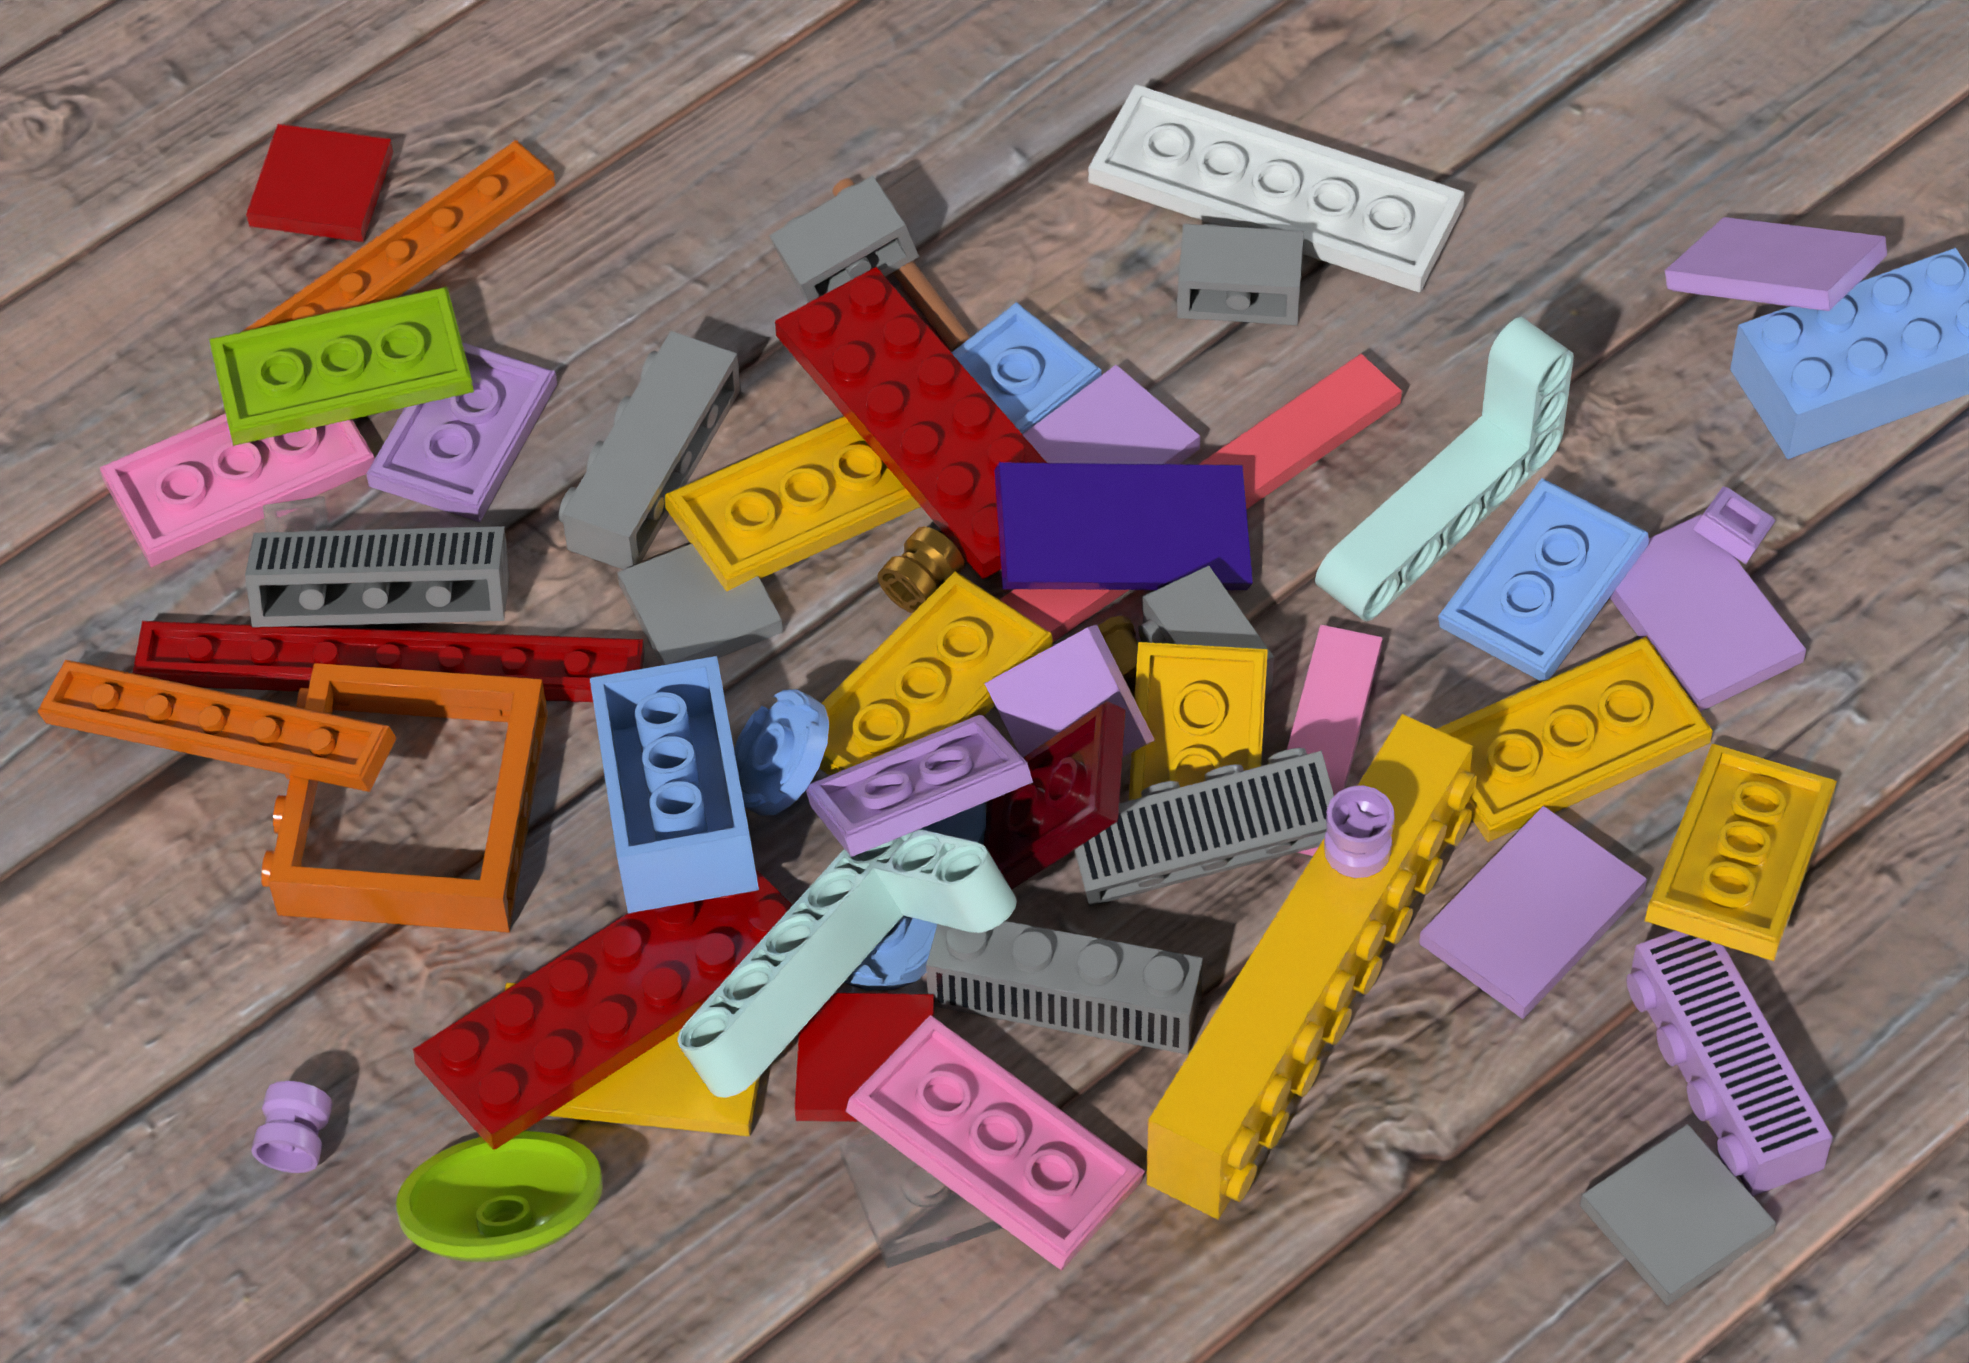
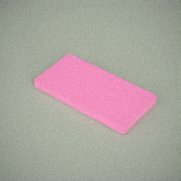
[99,413,375,567]
[846,1015,1145,1271]

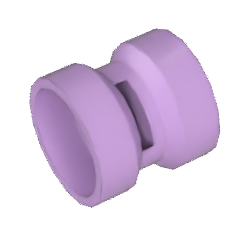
[1324,786,1395,878]
[251,1081,333,1173]

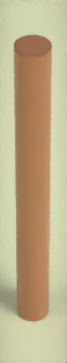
[832,178,971,352]

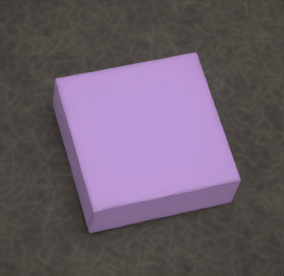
[1693,486,1776,564]

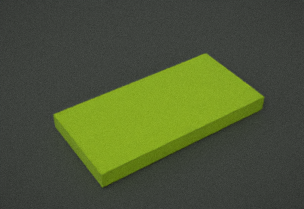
[209,287,474,446]

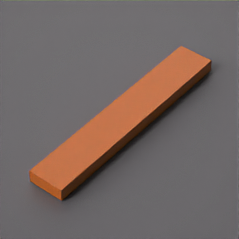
[241,140,556,332]
[37,660,397,792]

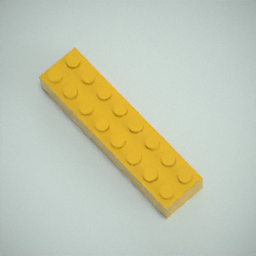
[1147,714,1477,1220]

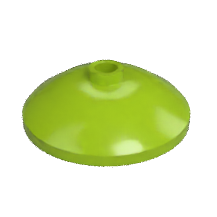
[396,1131,603,1262]

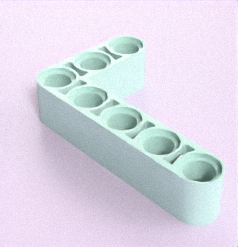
[1315,317,1574,622]
[678,829,1017,1098]

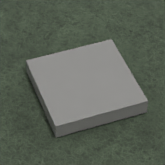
[617,543,783,665]
[1580,1124,1776,1306]

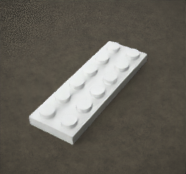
[1089,84,1465,293]

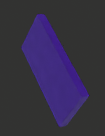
[994,462,1253,590]

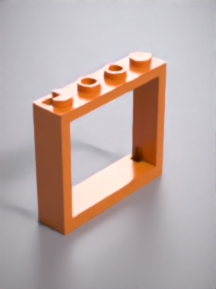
[261,663,548,933]

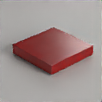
[246,124,393,242]
[795,993,934,1122]

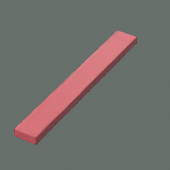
[999,354,1402,642]

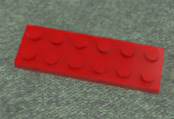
[775,267,1047,579]
[413,868,793,1150]

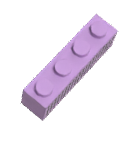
[1626,931,1833,1196]

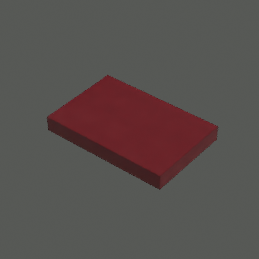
[984,701,1126,890]

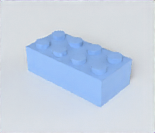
[1730,248,1969,460]
[590,656,759,913]

